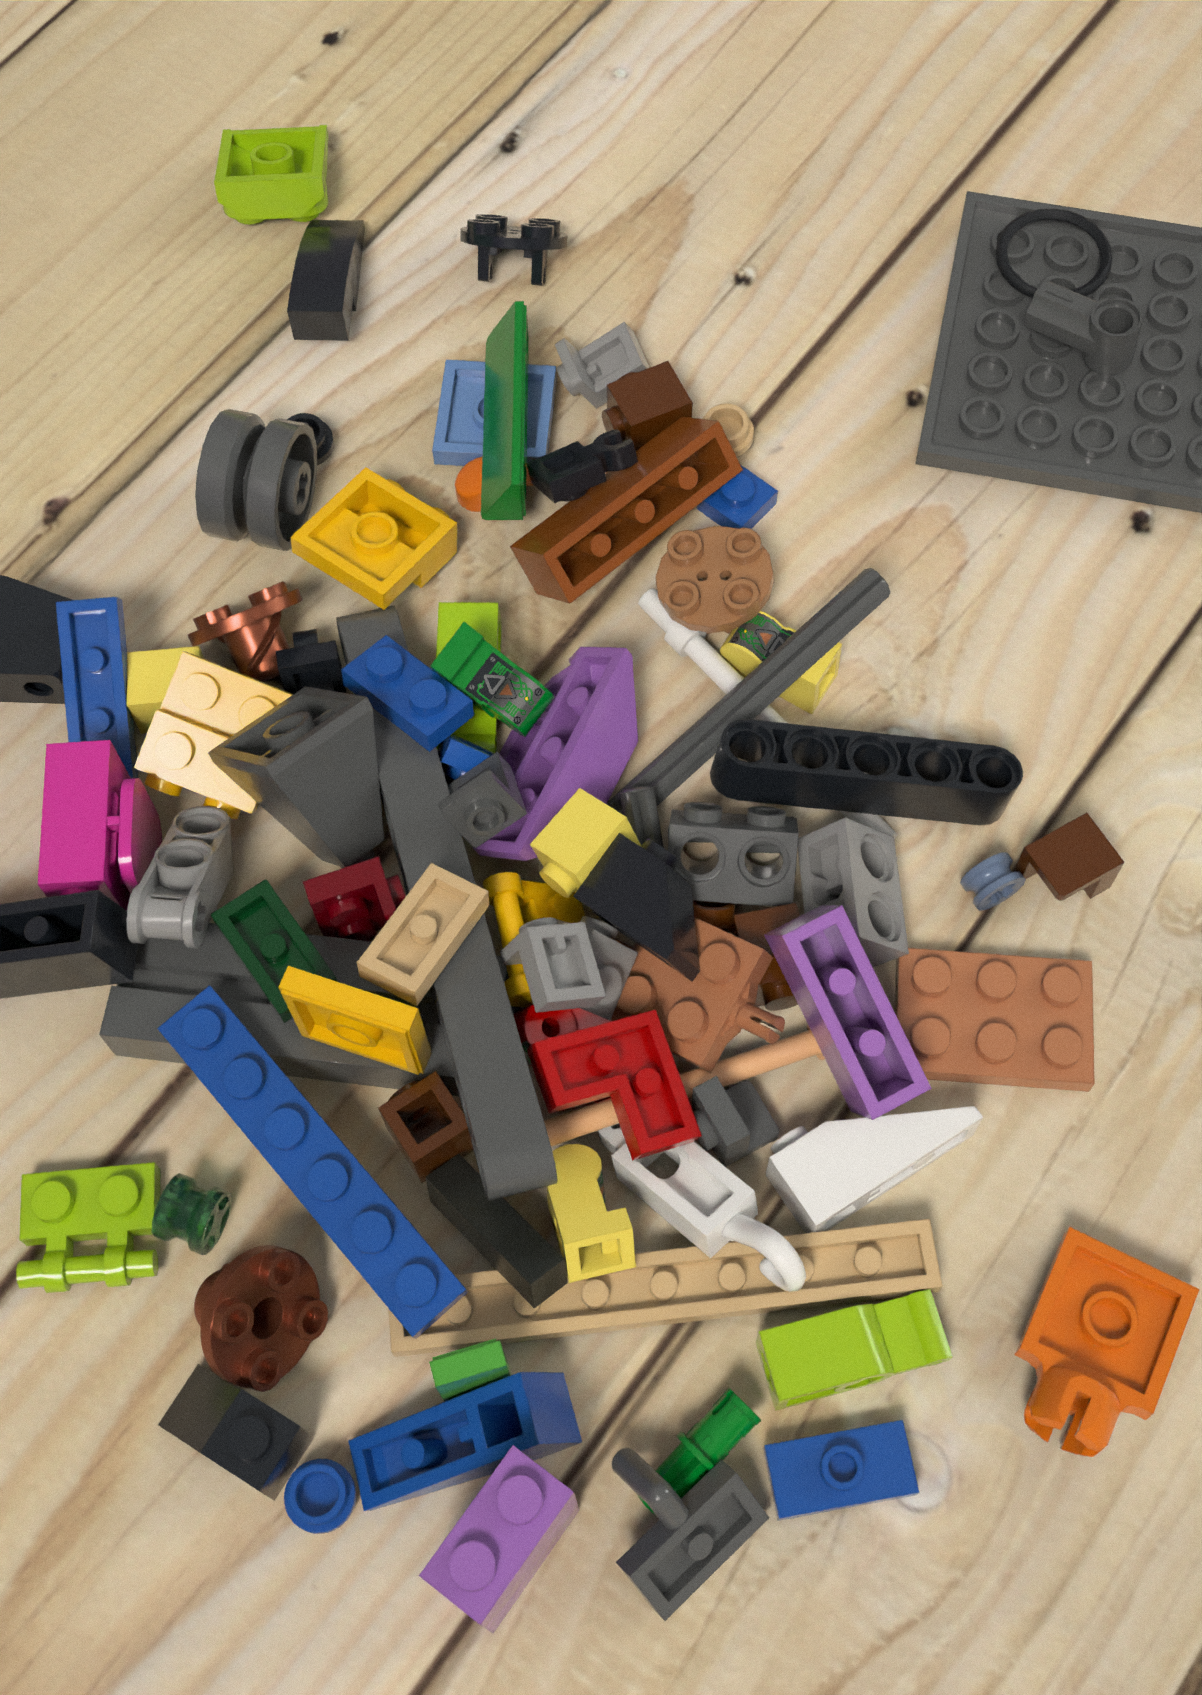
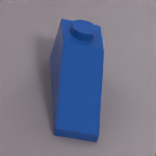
[348,1372,582,1511]

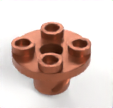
[187,581,303,682]
[194,1245,328,1392]

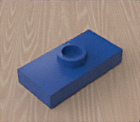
[763,1420,920,1521]

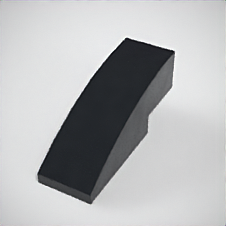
[287,220,365,341]

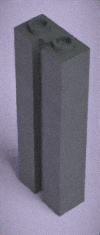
[99,923,520,1097]

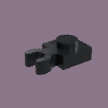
[526,429,638,503]

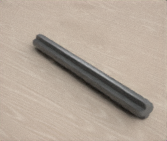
[607,568,890,814]

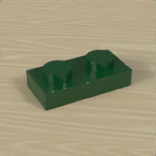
[210,879,338,1023]

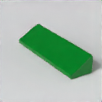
[481,301,529,520]

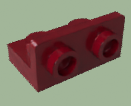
[303,857,406,941]

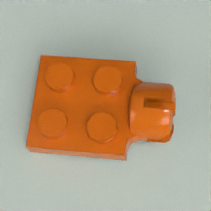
[1014,1227,1199,1457]

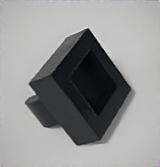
[276,629,347,694]

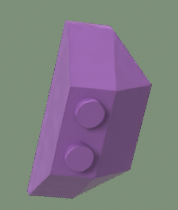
[473,647,638,861]

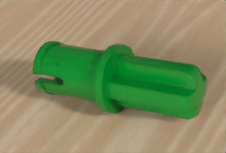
[638,1387,761,1517]

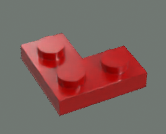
[527,1009,702,1161]

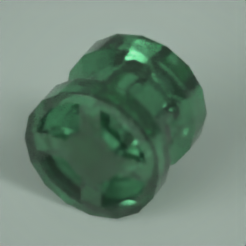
[151,1173,232,1255]

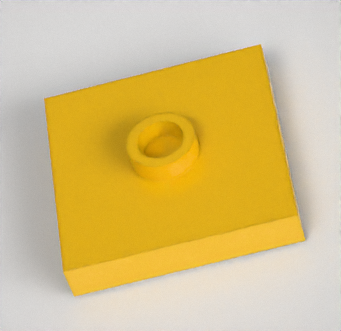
[278,966,432,1075]

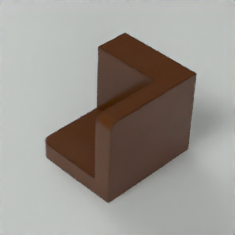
[1014,812,1125,901]

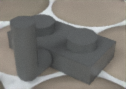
[612,1448,769,1621]

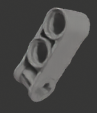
[126,806,234,948]

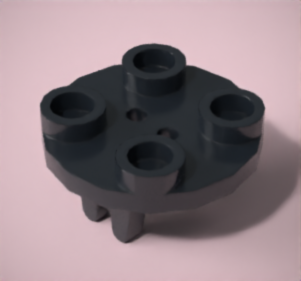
[460,214,568,286]

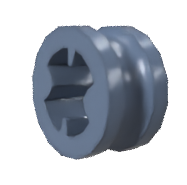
[960,852,1026,911]

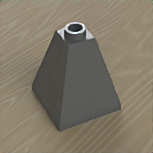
[207,686,384,869]

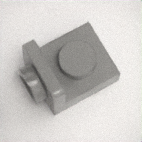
[500,917,606,1013]

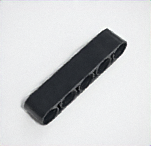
[710,719,1023,825]

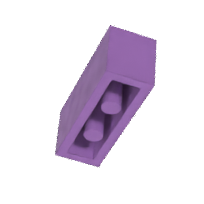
[764,905,932,1120]

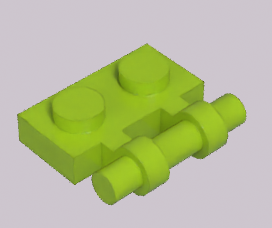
[16,1162,161,1293]

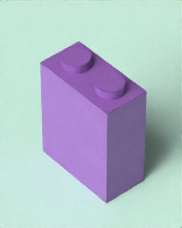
[419,1446,579,1633]

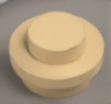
[702,404,754,457]

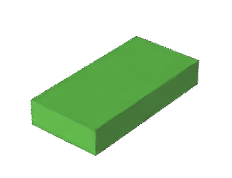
[429,1338,512,1402]

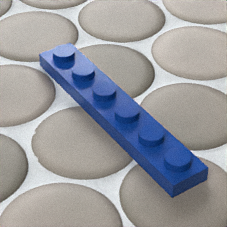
[157,985,468,1339]

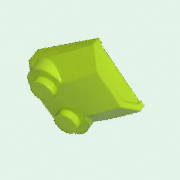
[214,125,329,224]

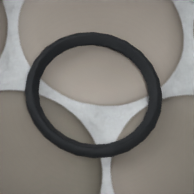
[995,209,1112,298]

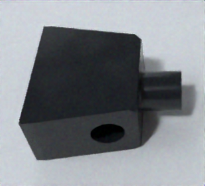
[0,575,73,704]

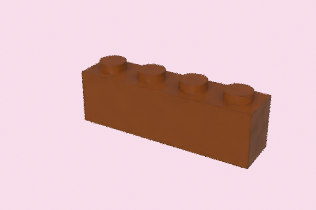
[510,417,743,604]

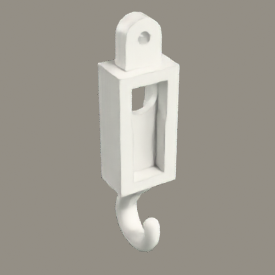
[598,1123,806,1292]

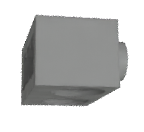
[798,817,909,967]

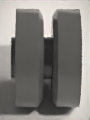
[195,409,317,551]

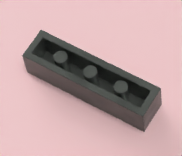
[425,1154,568,1308]

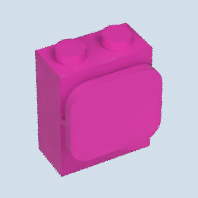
[38,740,162,911]

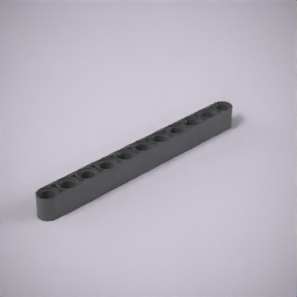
[336,605,558,1201]

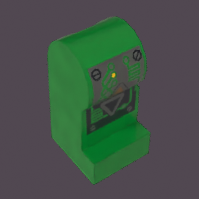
[430,622,555,737]

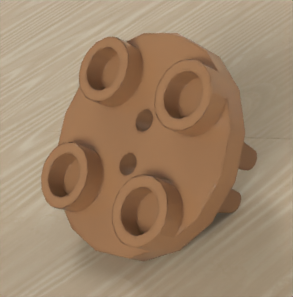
[655,526,774,634]

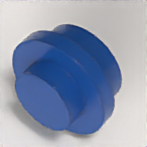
[284,1459,356,1534]

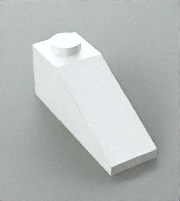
[766,1106,983,1233]

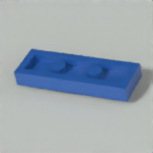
[56,597,139,778]

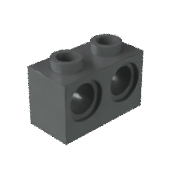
[668,802,799,906]

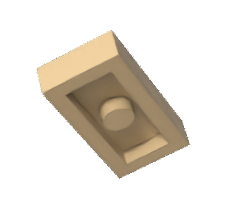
[357,863,489,1006]

